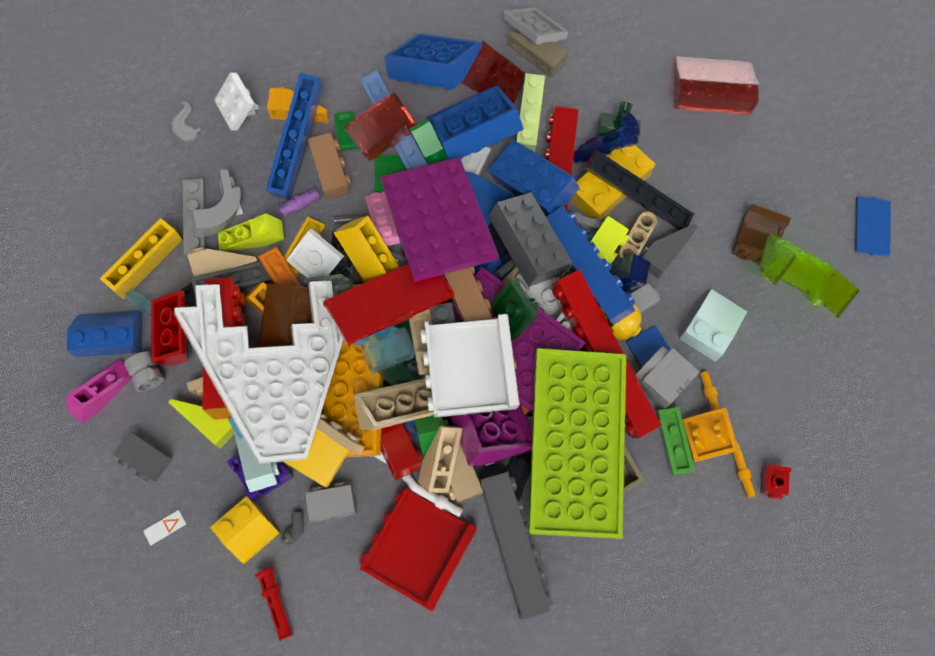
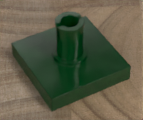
[599,101,641,141]
[490,279,539,341]

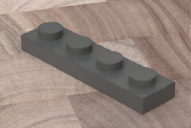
[191,262,273,296]

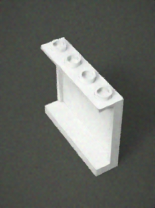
[421,314,519,417]

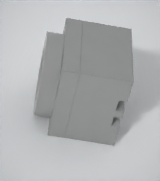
[635,346,700,410]

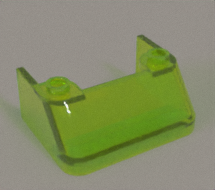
[759,233,860,318]

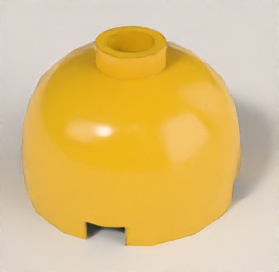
[605,303,642,341]

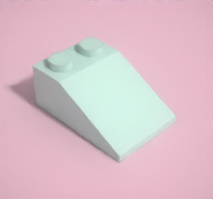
[679,289,747,362]

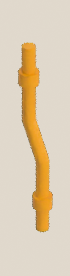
[700,371,756,498]

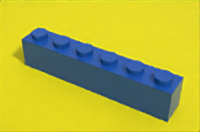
[266,73,323,200]
[546,206,636,326]

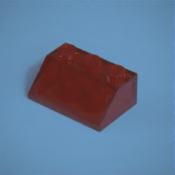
[344,92,417,161]

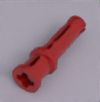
[254,567,293,641]

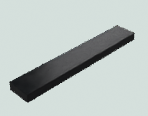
[584,150,694,230]

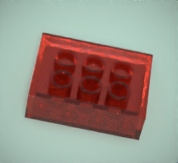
[674,56,759,114]

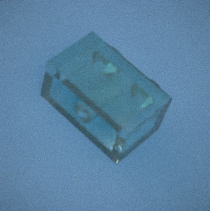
[361,327,416,374]

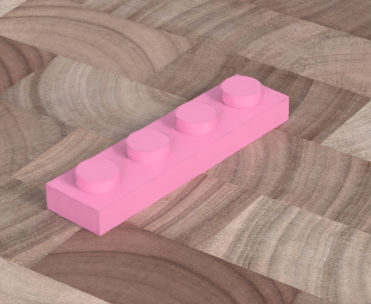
[365,192,400,246]

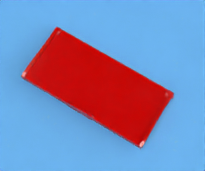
[323,264,455,346]

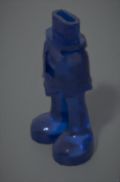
[573,113,640,163]

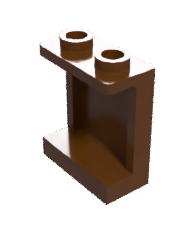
[732,204,791,268]

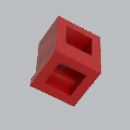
[761,464,792,500]

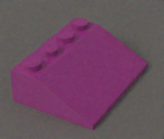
[450,403,532,466]

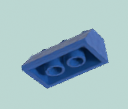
[67,311,142,357]

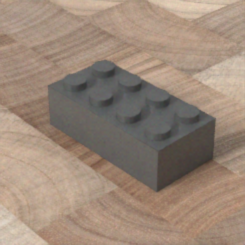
[488,192,573,287]

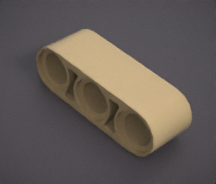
[616,212,657,269]

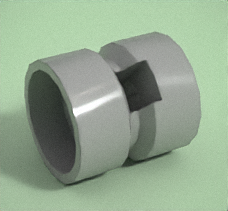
[124,351,164,392]

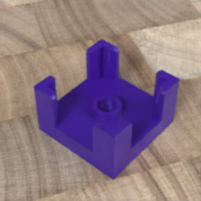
[227,455,293,502]

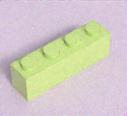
[516,73,545,152]

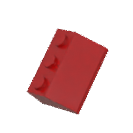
[151,290,187,366]

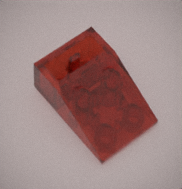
[461,40,526,104]

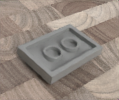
[503,7,568,45]

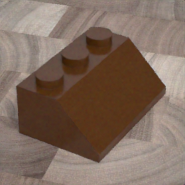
[258,284,312,348]

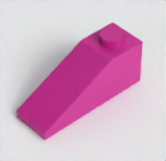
[66,360,133,424]

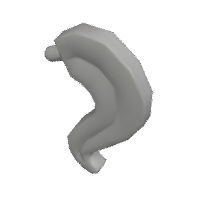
[171,101,201,142]

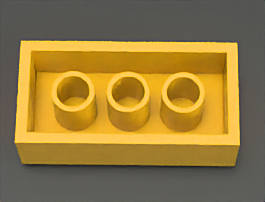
[570,139,656,220]

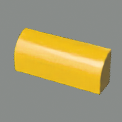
[334,216,399,282]

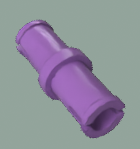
[278,188,320,218]

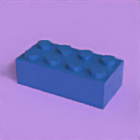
[487,139,580,216]

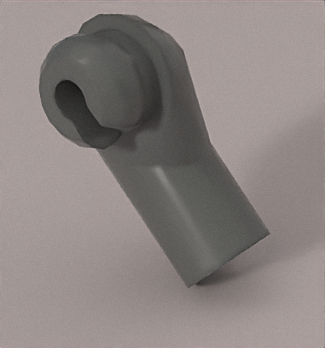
[280,512,304,545]

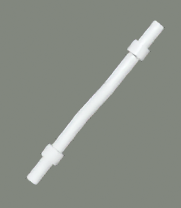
[369,450,463,517]

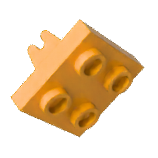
[682,408,740,462]

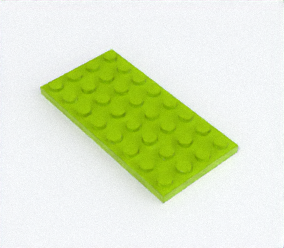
[529,348,626,539]

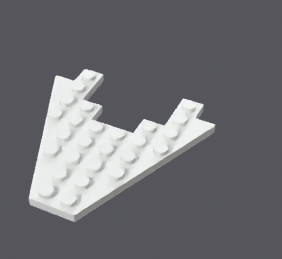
[174,281,343,464]

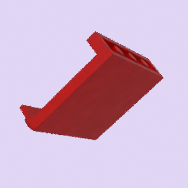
[359,488,477,612]

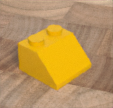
[210,496,280,564]

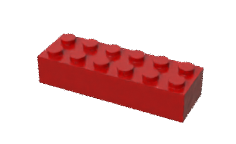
[202,278,245,420]

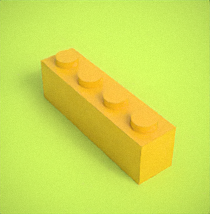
[100,218,182,300]

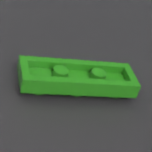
[656,407,695,476]

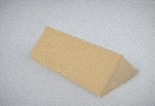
[354,378,434,430]

